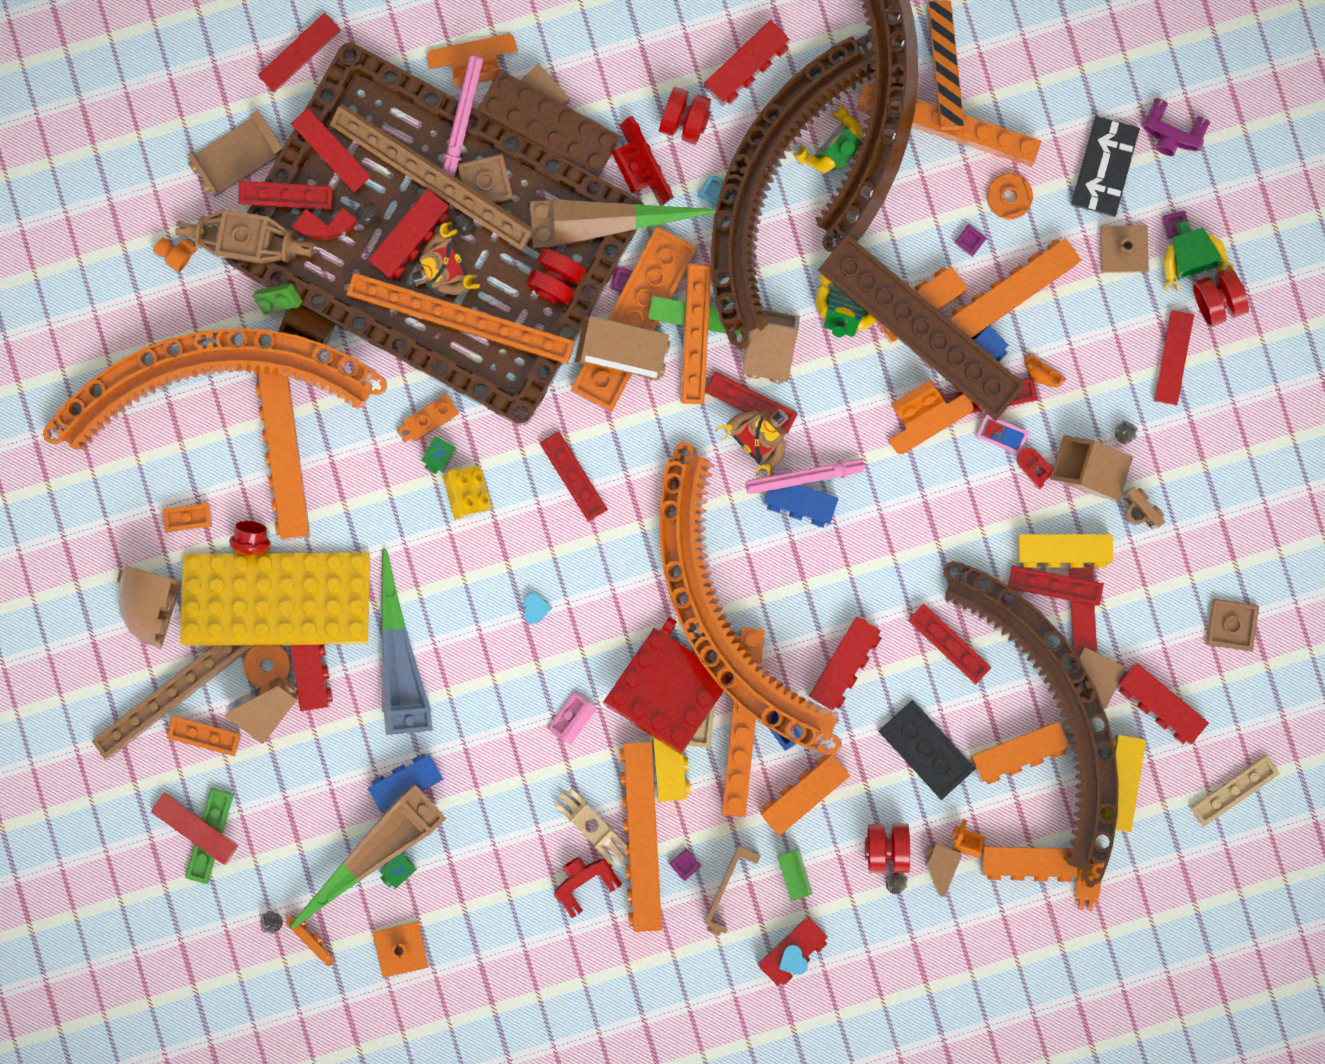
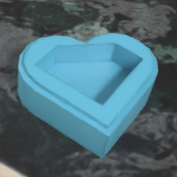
[698,176,723,206]
[524,593,552,624]
[779,945,808,975]

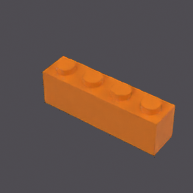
[875,266,968,344]
[970,721,1069,785]
[760,754,851,836]
[981,846,1078,882]

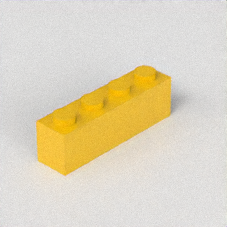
[1017,534,1113,568]
[1100,735,1146,832]
[653,737,691,802]

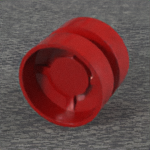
[658,86,712,145]
[524,248,586,306]
[1192,267,1249,328]
[865,823,910,873]

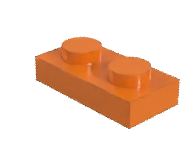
[162,503,213,533]

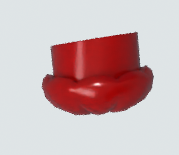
[229,520,271,556]

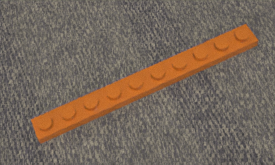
[346,273,575,364]

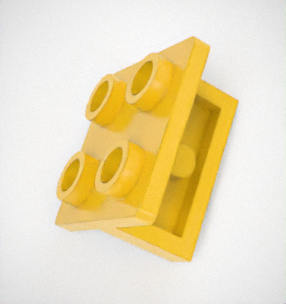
[442,465,492,520]

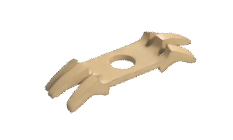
[554,788,628,864]

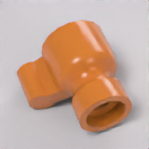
[153,237,198,273]

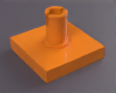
[373,921,429,978]

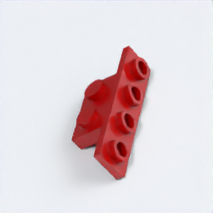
[611,116,674,206]

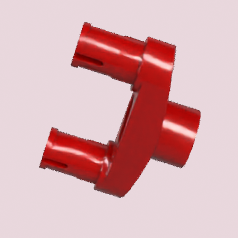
[553,856,622,918]

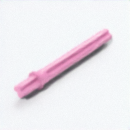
[442,56,483,177]
[745,459,865,494]

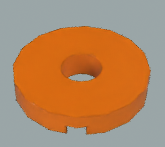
[986,173,1033,220]
[244,645,291,687]

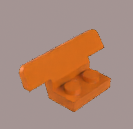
[427,34,518,88]
[888,380,973,454]

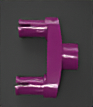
[1141,98,1211,156]

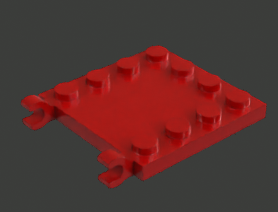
[603,617,732,755]

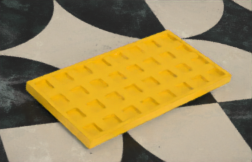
[180,553,370,646]

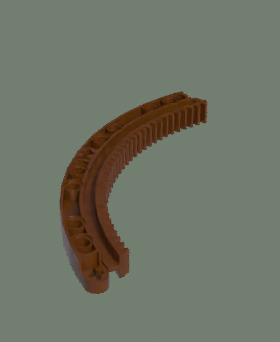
[815,0,918,253]
[711,34,875,350]
[944,561,1119,885]

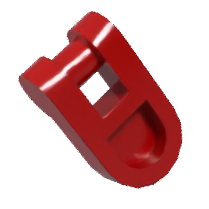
[1016,448,1053,490]

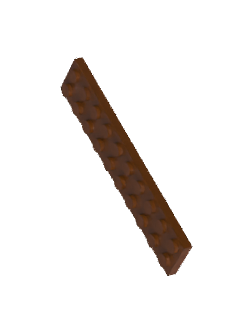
[817,234,1026,421]

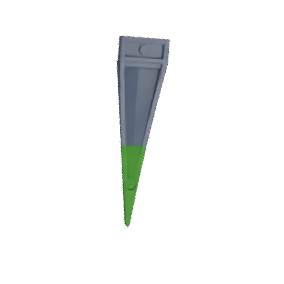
[382,548,433,735]

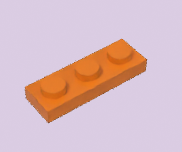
[167,716,242,757]

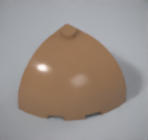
[117,565,182,649]

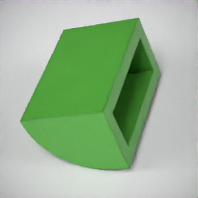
[777,848,813,901]

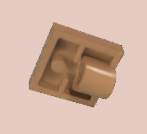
[1121,487,1166,530]

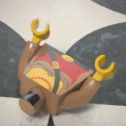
[411,222,480,295]
[715,409,788,477]

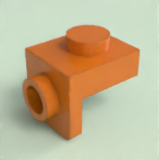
[951,819,986,859]

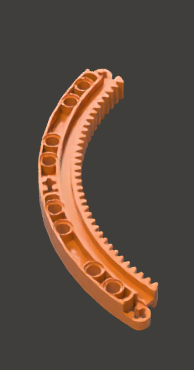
[43,328,387,451]
[659,442,842,755]

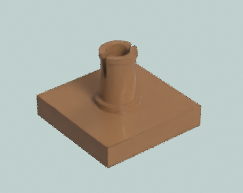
[1100,225,1149,273]

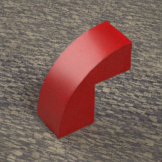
[292,208,359,240]

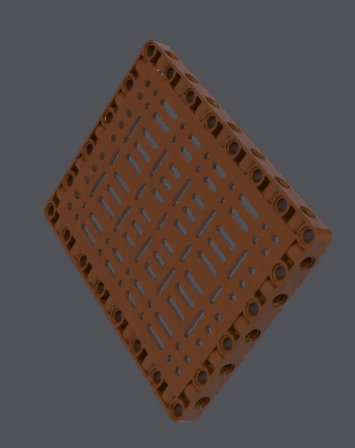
[225,42,644,426]

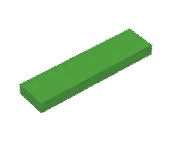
[647,296,739,336]
[185,788,234,884]

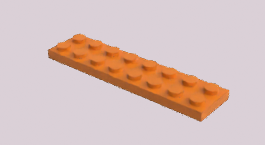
[571,226,698,412]

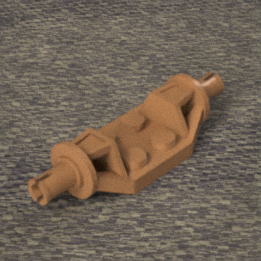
[175,209,314,264]

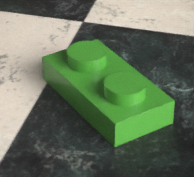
[252,283,303,314]

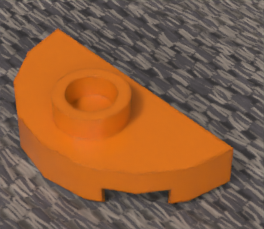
[1024,353,1066,387]

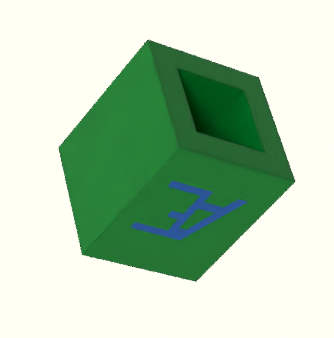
[421,436,457,474]
[380,852,418,889]

